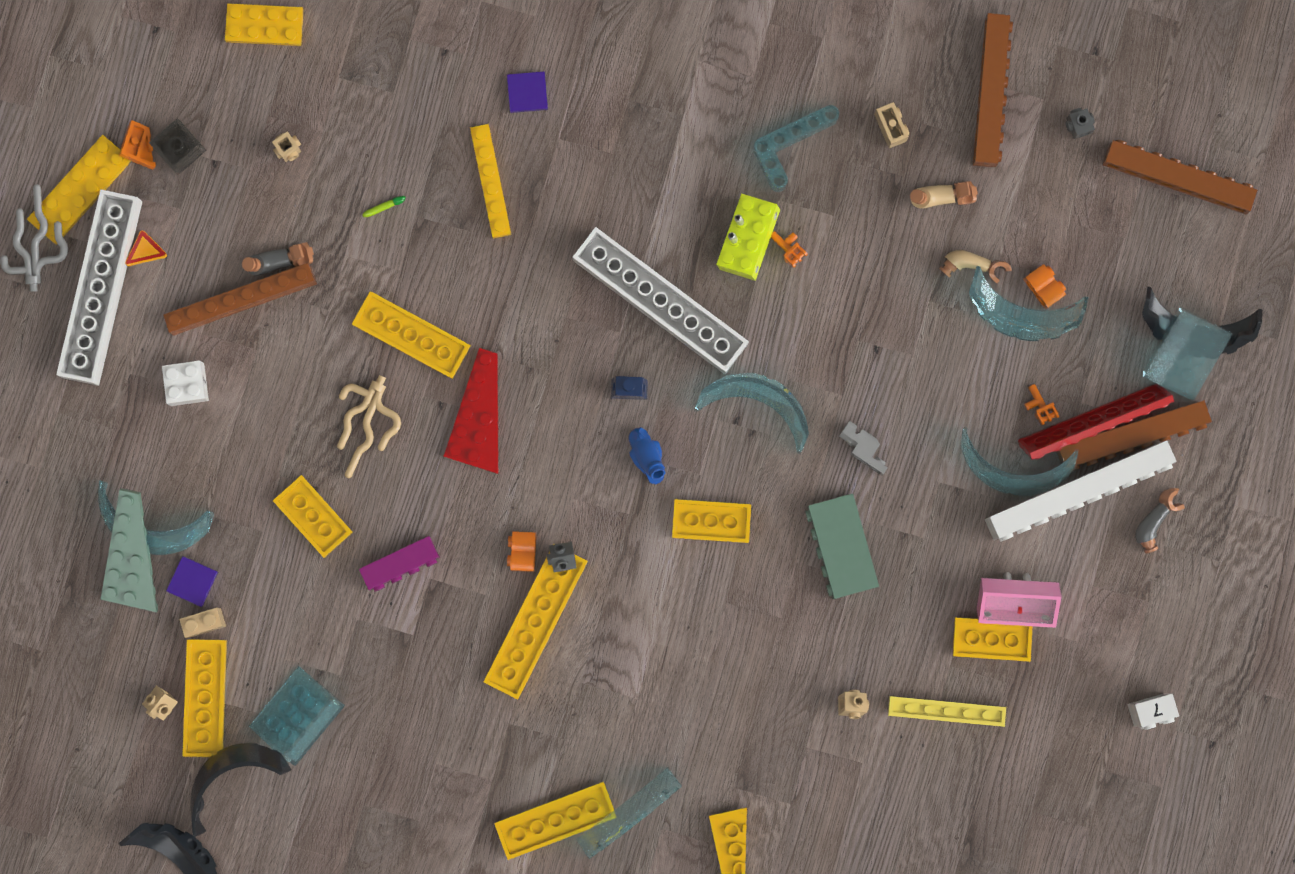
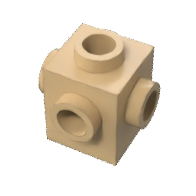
[272,131,301,162]
[142,685,178,721]
[838,690,869,719]

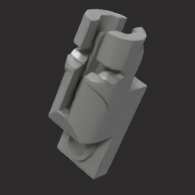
[839,421,888,475]

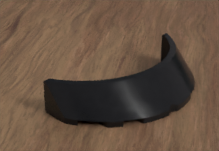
[1142,286,1263,357]
[190,743,292,837]
[119,823,217,874]

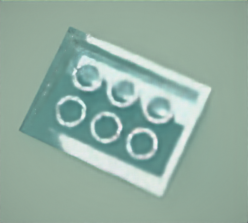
[1143,307,1232,401]
[249,666,345,766]

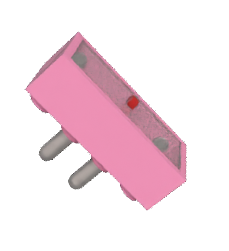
[977,572,1061,628]

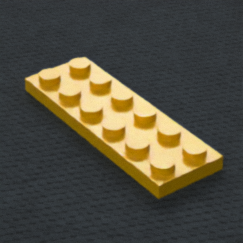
[27,135,131,245]
[352,291,471,379]
[183,640,227,757]
[494,781,617,860]

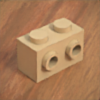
[874,102,909,149]

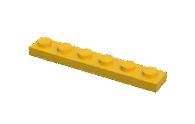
[470,124,511,239]

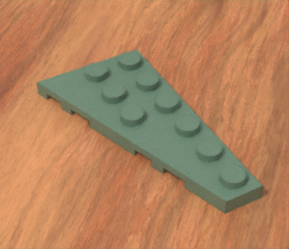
[101,488,158,612]

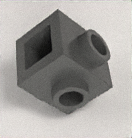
[1065,108,1095,139]
[547,541,577,573]

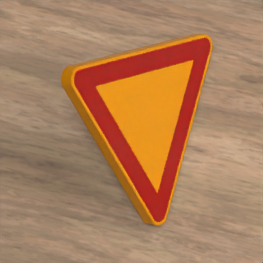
[125,230,167,266]

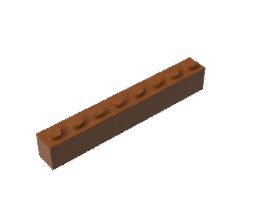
[973,13,1013,167]
[1103,140,1258,214]
[163,263,317,336]
[1057,400,1212,472]

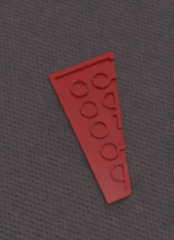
[444,348,499,474]

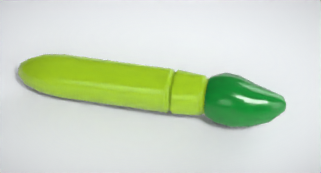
[362,196,406,217]

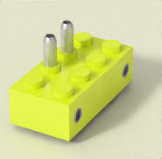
[716,193,780,281]

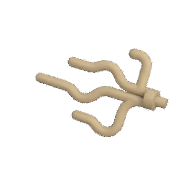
[337,375,401,478]

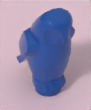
[628,427,665,485]

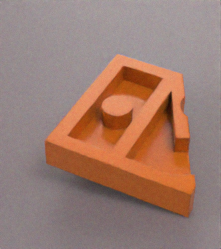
[119,120,156,170]

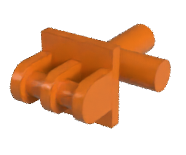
[771,231,808,268]
[1024,384,1059,425]

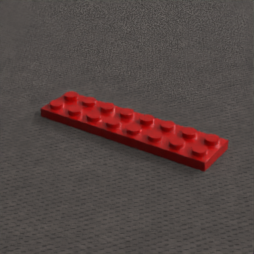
[1018,383,1174,460]

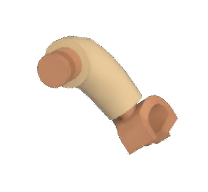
[910,181,978,209]
[939,250,1012,283]

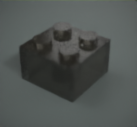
[149,118,207,175]

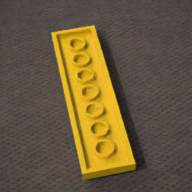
[484,544,588,700]

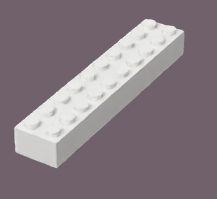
[56,189,142,386]
[573,227,749,374]
[985,441,1177,542]

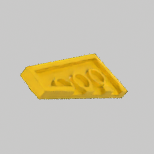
[709,807,747,874]

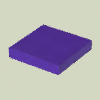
[507,71,548,113]
[166,556,218,607]

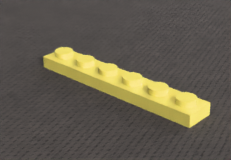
[888,696,1006,727]

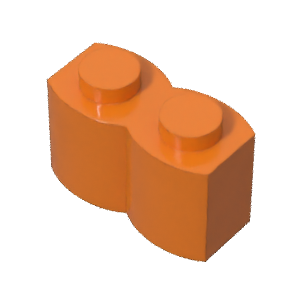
[1023,264,1066,309]
[507,531,536,572]

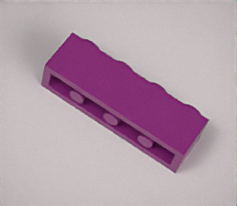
[359,536,440,592]

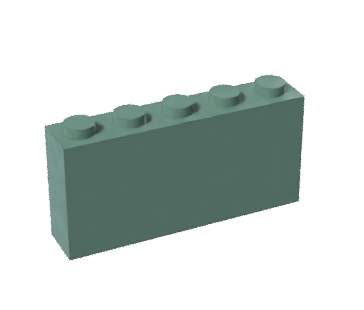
[805,494,879,599]

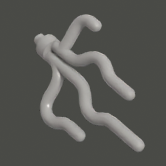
[0,184,68,292]

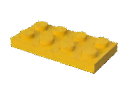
[225,4,304,46]
[273,475,353,558]
[672,499,751,543]
[952,617,1033,662]

